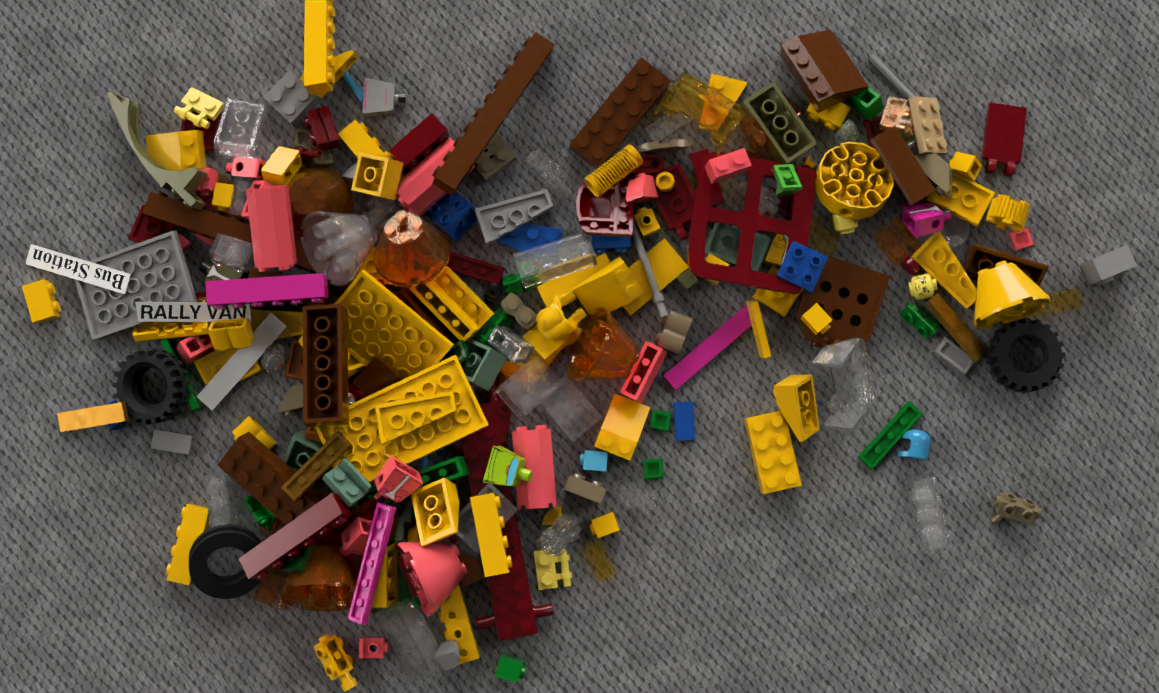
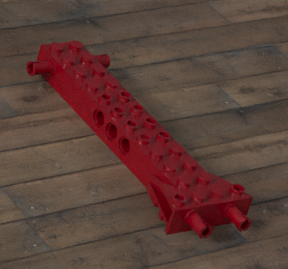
[453,382,554,641]

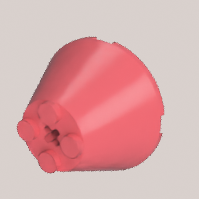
[395,542,468,617]

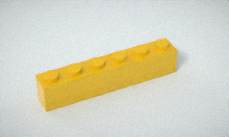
[304,0,335,95]

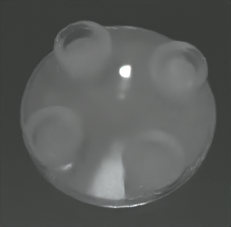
[932,214,970,248]

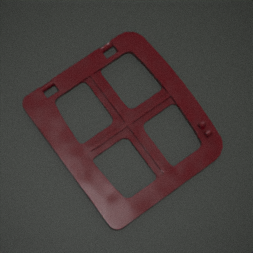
[688,152,817,294]

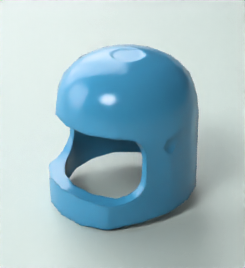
[897,430,931,460]

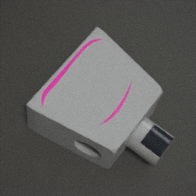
[362,78,407,118]

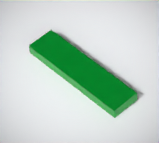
[160,338,202,411]
[857,401,923,470]

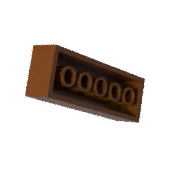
[569,57,671,171]
[303,304,349,427]
[217,432,325,525]

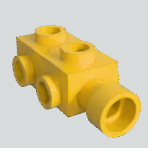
[313,633,358,692]

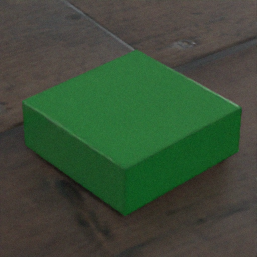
[649,410,672,432]
[642,458,664,480]

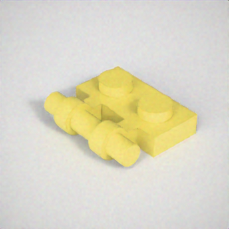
[174,87,225,129]
[534,547,572,590]

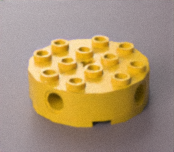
[815,142,894,220]

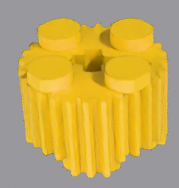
[985,194,1030,232]

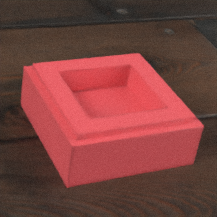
[1009,227,1034,251]

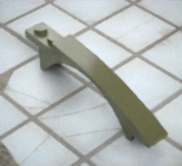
[108,91,208,210]

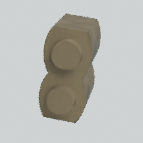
[501,293,537,331]
[655,310,693,355]

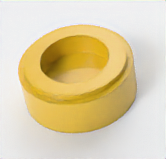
[655,172,675,192]

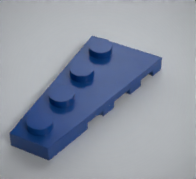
[496,224,563,267]

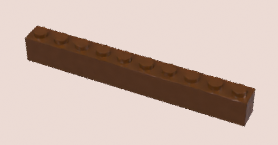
[432,32,555,196]
[142,191,336,278]

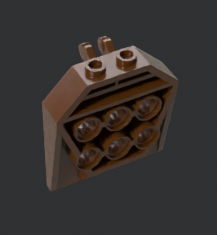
[794,252,890,355]

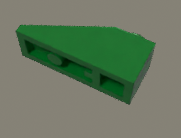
[846,87,884,121]

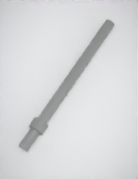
[632,216,668,318]

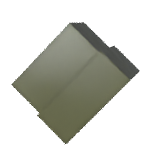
[676,268,698,290]

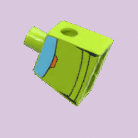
[483,446,533,486]

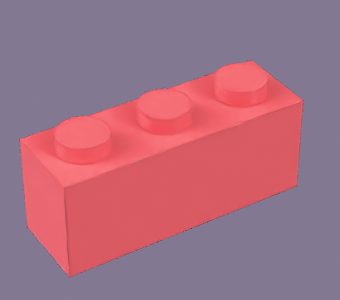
[620,341,667,404]

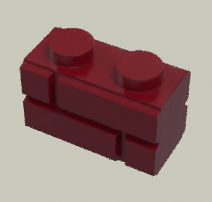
[304,106,340,151]

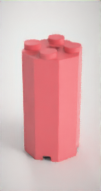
[396,137,475,219]
[246,185,297,272]
[512,425,557,510]

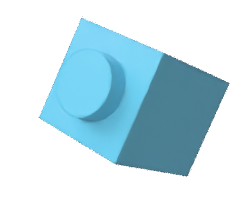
[580,450,608,472]

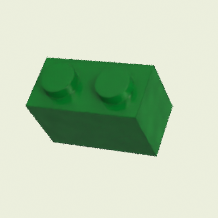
[495,653,527,683]

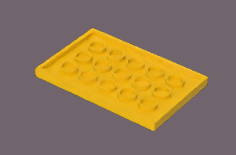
[335,269,454,378]

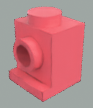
[359,637,389,659]

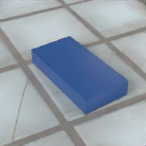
[673,401,695,441]

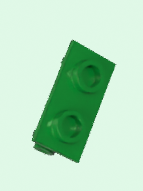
[502,268,543,294]
[899,302,939,340]
[475,308,514,348]
[245,495,276,531]

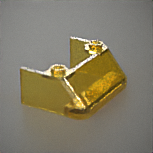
[653,72,746,155]

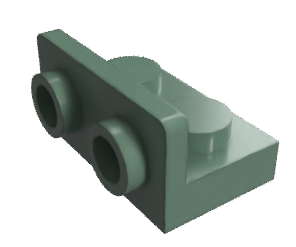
[322,458,372,507]

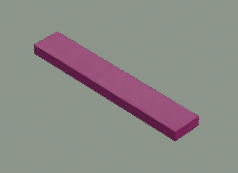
[663,305,751,390]
[348,502,396,625]

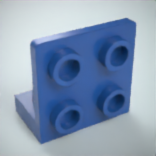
[424,192,477,242]
[777,241,828,294]

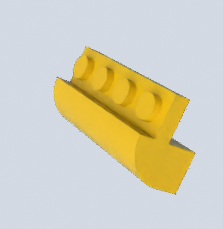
[409,260,495,342]

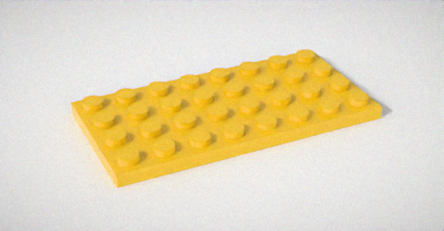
[315,355,489,483]

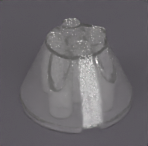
[301,211,378,286]

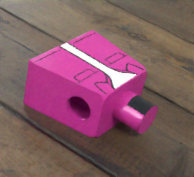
[902,202,951,237]

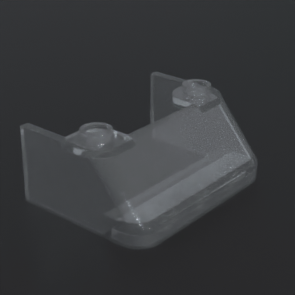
[812,338,873,432]

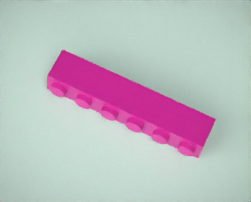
[206,273,328,310]

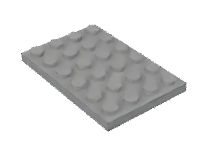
[75,231,198,340]

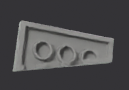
[475,189,553,246]

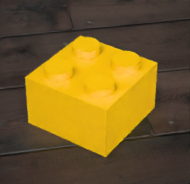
[351,152,403,200]

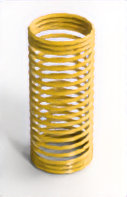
[584,144,643,198]

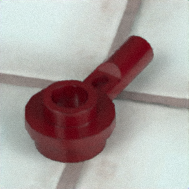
[294,147,322,165]

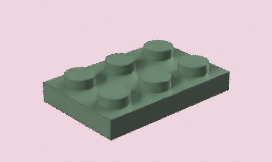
[705,223,771,271]

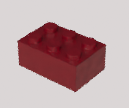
[389,113,450,174]

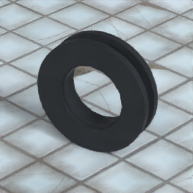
[189,524,261,599]

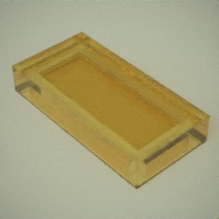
[582,538,616,582]

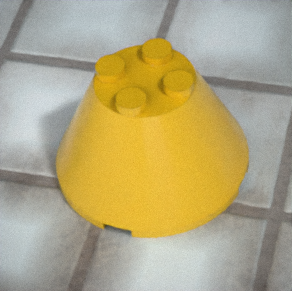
[974,261,1051,329]

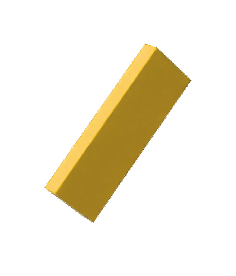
[746,300,771,359]

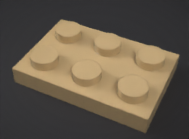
[909,96,947,155]

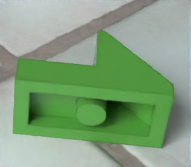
[773,164,802,196]

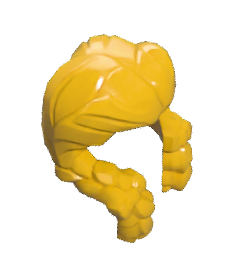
[536,291,587,342]

